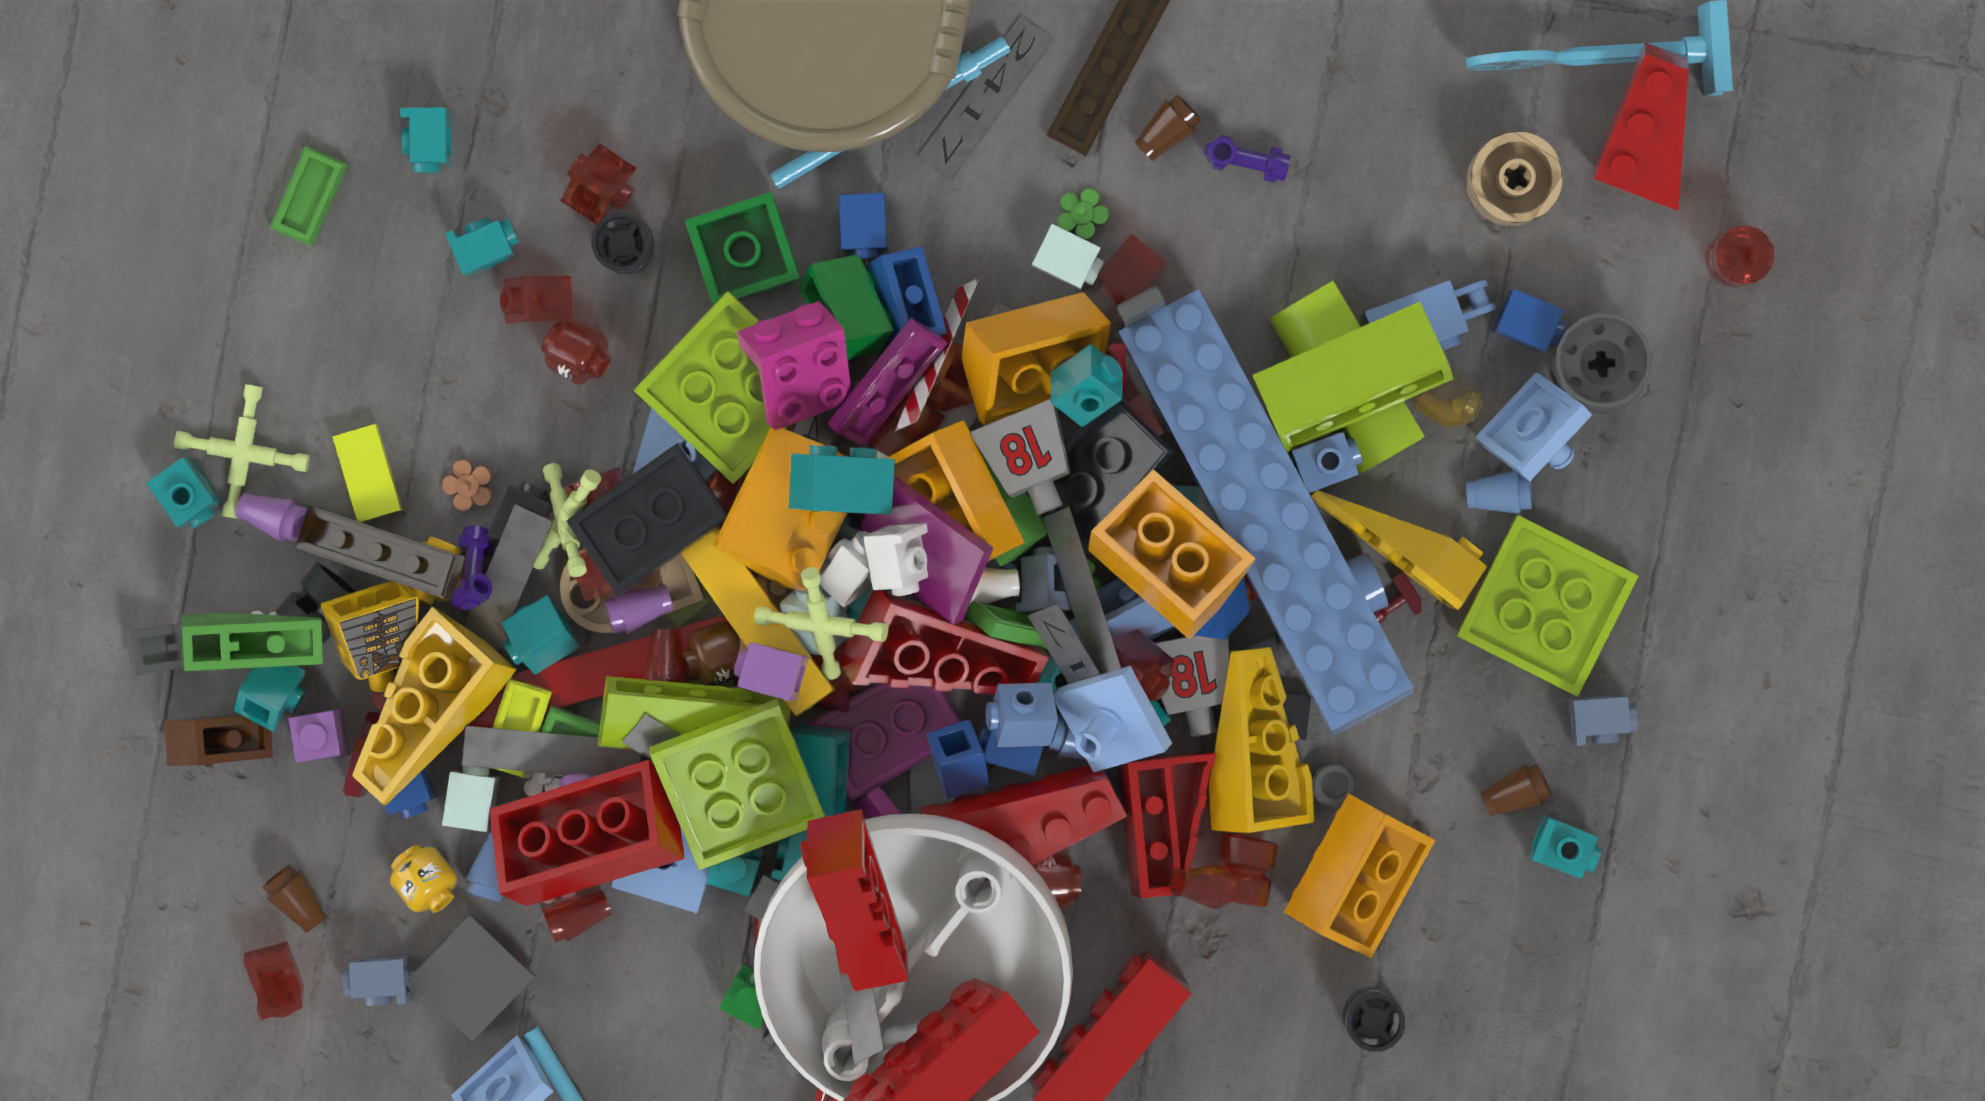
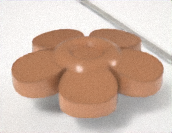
[442,459,492,511]

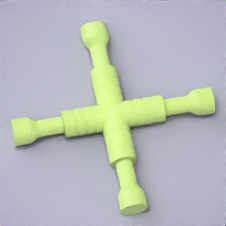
[174,384,310,519]
[533,463,601,577]
[754,567,888,680]

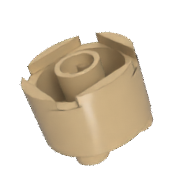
[1466,132,1562,226]

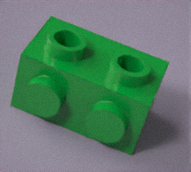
[798,254,893,360]

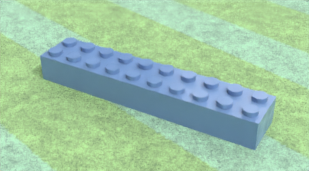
[1118,289,1414,736]

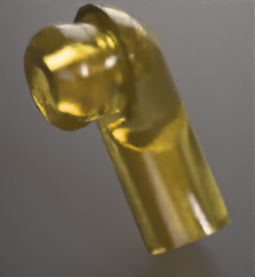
[1414,390,1484,428]

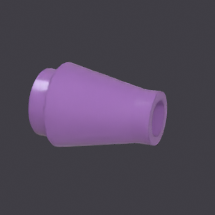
[236,492,307,542]
[603,585,674,635]

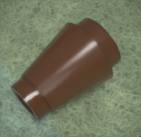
[1135,95,1202,161]
[1481,764,1552,816]
[262,864,327,933]

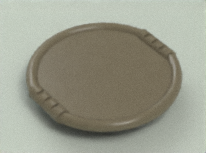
[676,0,972,152]

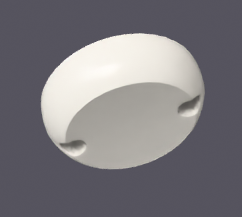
[754,813,1073,1101]

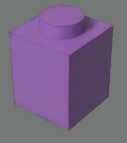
[734,642,809,701]
[288,708,349,763]

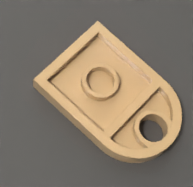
[560,548,706,633]

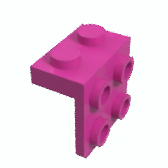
[737,301,851,430]

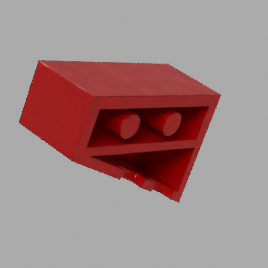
[1594,42,1689,211]
[1118,751,1217,899]

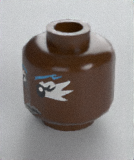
[681,621,740,686]

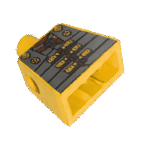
[321,581,419,692]

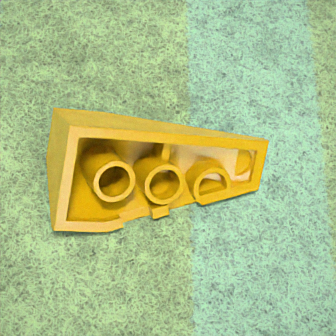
[1310,490,1487,610]
[352,607,517,805]
[1209,647,1314,833]

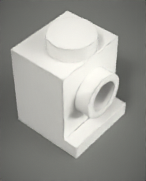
[863,523,928,596]
[819,531,872,607]

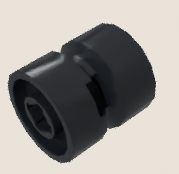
[591,213,655,275]
[276,562,356,646]
[1342,987,1405,1052]

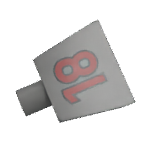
[971,399,1070,515]
[1141,635,1229,737]

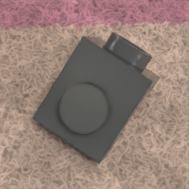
[125,623,184,676]

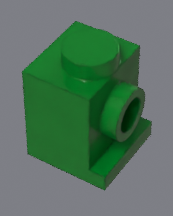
[718,963,764,1030]

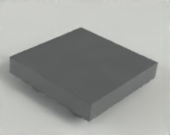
[408,913,536,1042]

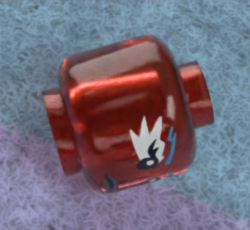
[541,318,611,385]
[1032,852,1081,910]

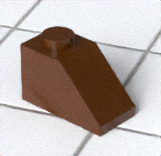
[164,715,273,766]

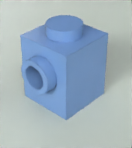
[1289,432,1362,493]
[986,683,1058,747]

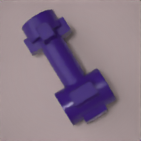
[1203,135,1291,183]
[450,525,493,611]

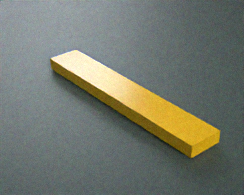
[681,527,835,716]

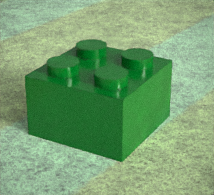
[685,192,802,305]

